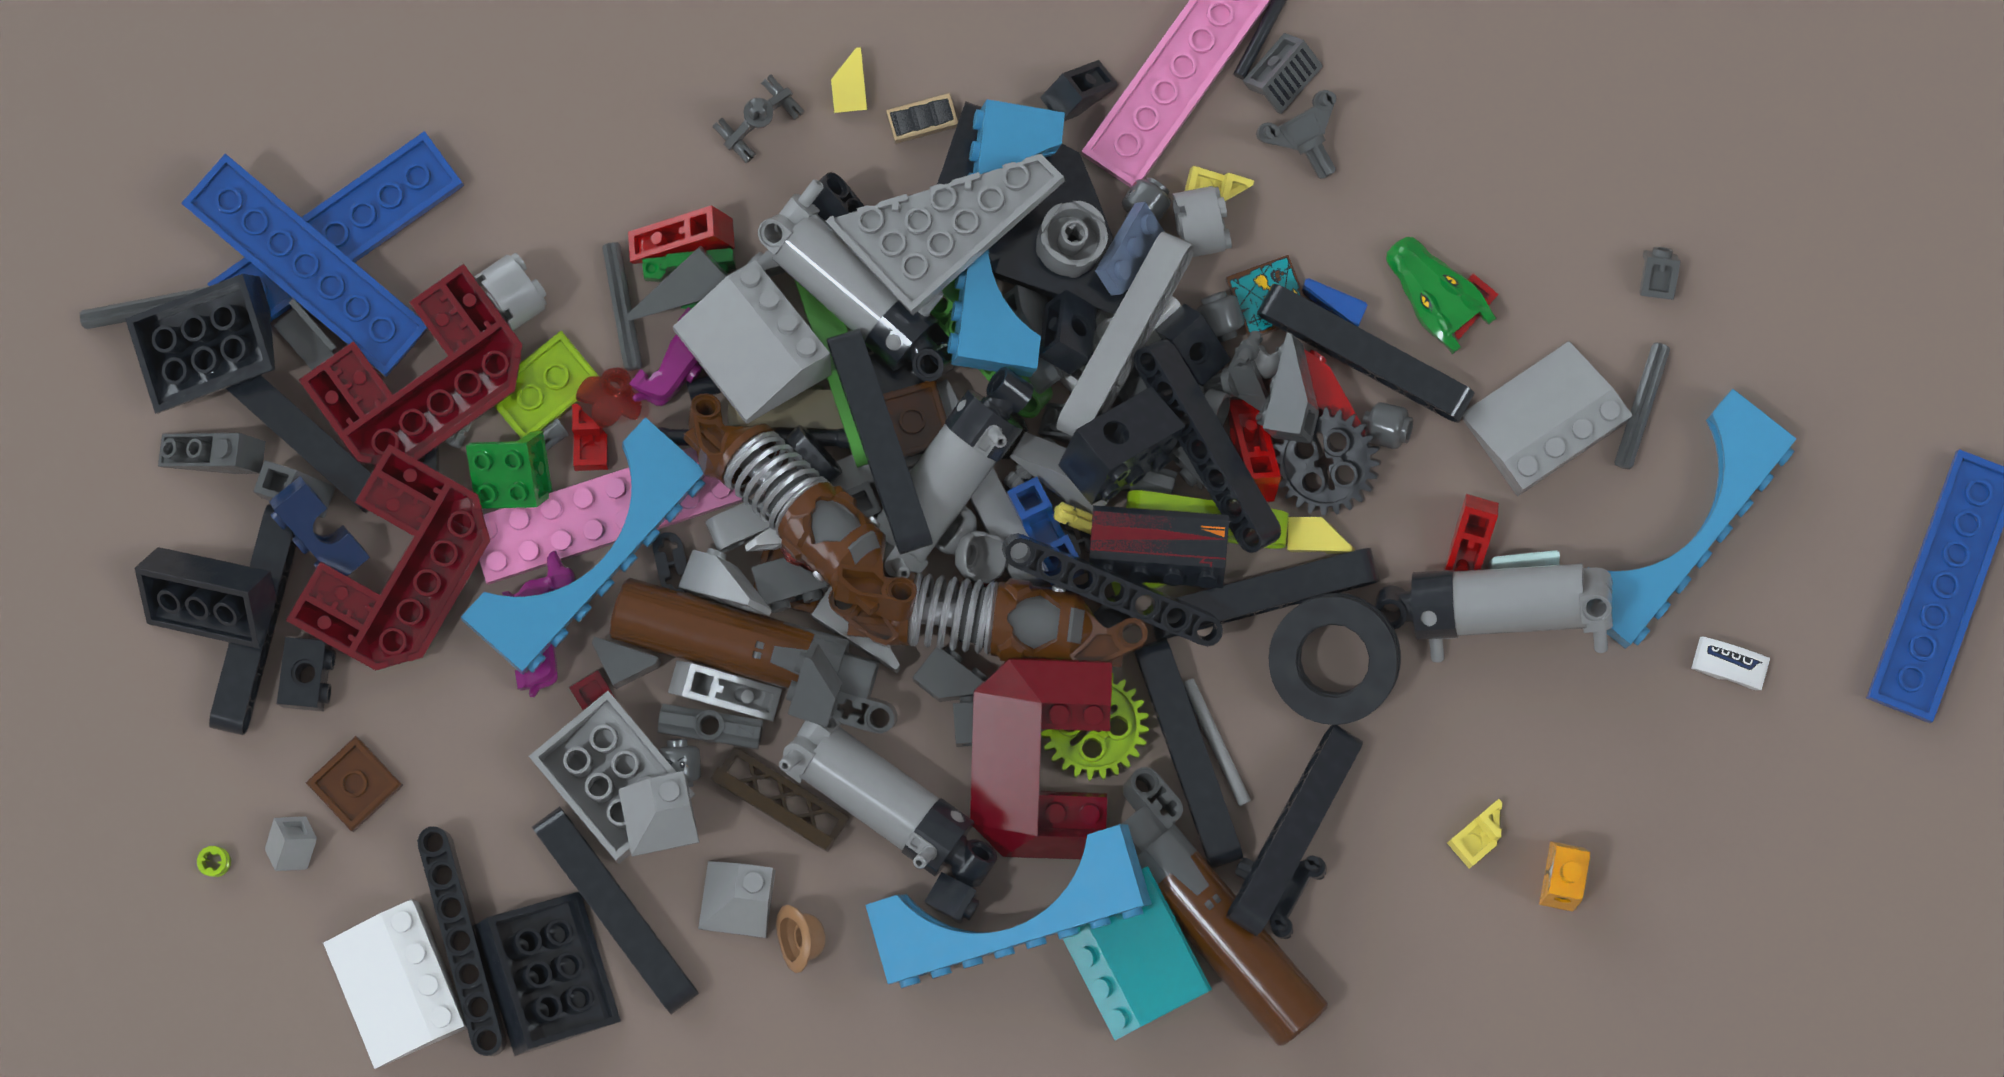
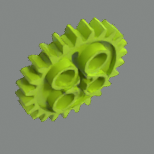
[1041,673,1149,781]

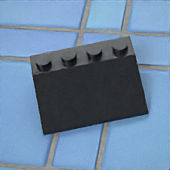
[125,274,275,414]
[474,892,621,1056]

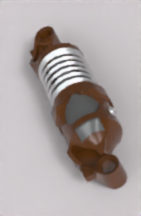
[684,393,917,622]
[828,571,1148,668]

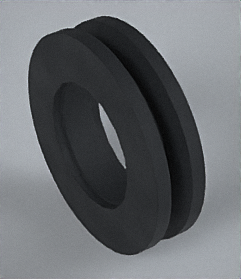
[1268,593,1401,725]

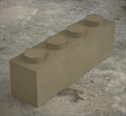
[727,385,843,430]

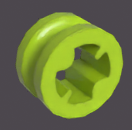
[197,846,231,877]

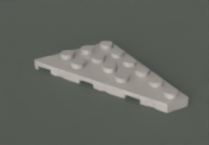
[826,154,1065,315]

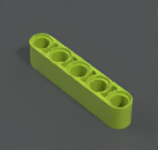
[1126,490,1289,549]

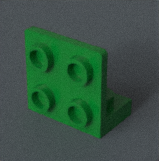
[466,431,553,509]

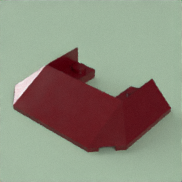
[299,263,523,465]
[286,444,490,671]
[970,658,1112,860]

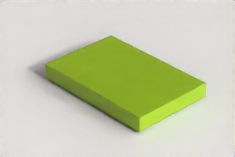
[494,331,604,438]

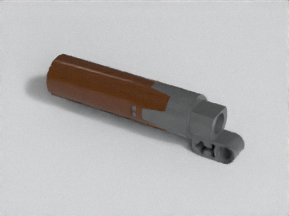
[609,578,898,734]
[1122,767,1328,1046]

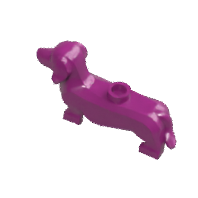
[629,307,703,406]
[502,551,576,697]

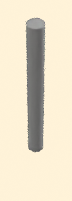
[1183,678,1251,806]

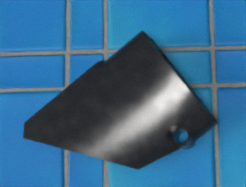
[937,101,1128,315]

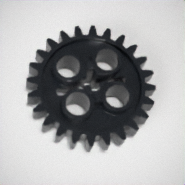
[1273,406,1381,516]

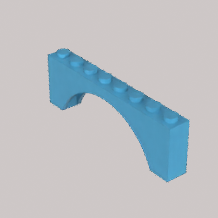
[947,99,1065,377]
[1588,389,1796,649]
[461,417,706,675]
[865,824,1152,988]

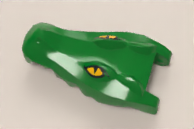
[1386,237,1497,354]

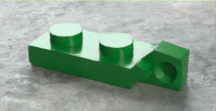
[642,248,736,282]

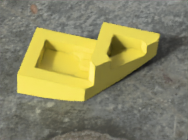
[831,47,867,113]
[1185,166,1254,201]
[1287,517,1355,554]
[1447,799,1502,869]

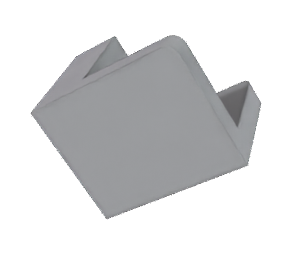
[265,816,317,871]

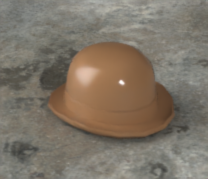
[776,905,825,973]

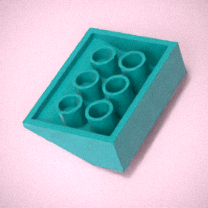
[1063,866,1212,1040]

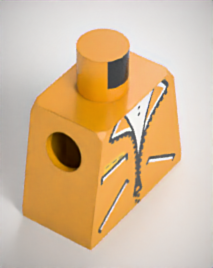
[1539,841,1590,912]

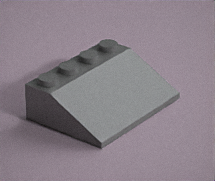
[673,260,832,424]
[1462,341,1633,497]
[529,691,695,864]

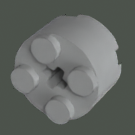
[1172,186,1232,257]
[1036,201,1108,278]
[474,253,547,331]

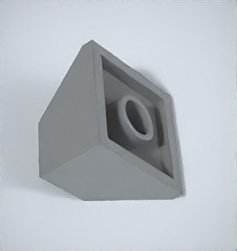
[619,771,700,857]
[698,861,776,938]

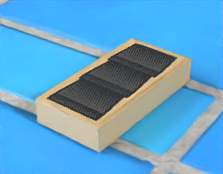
[886,93,958,144]

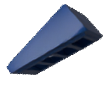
[1302,278,1368,327]

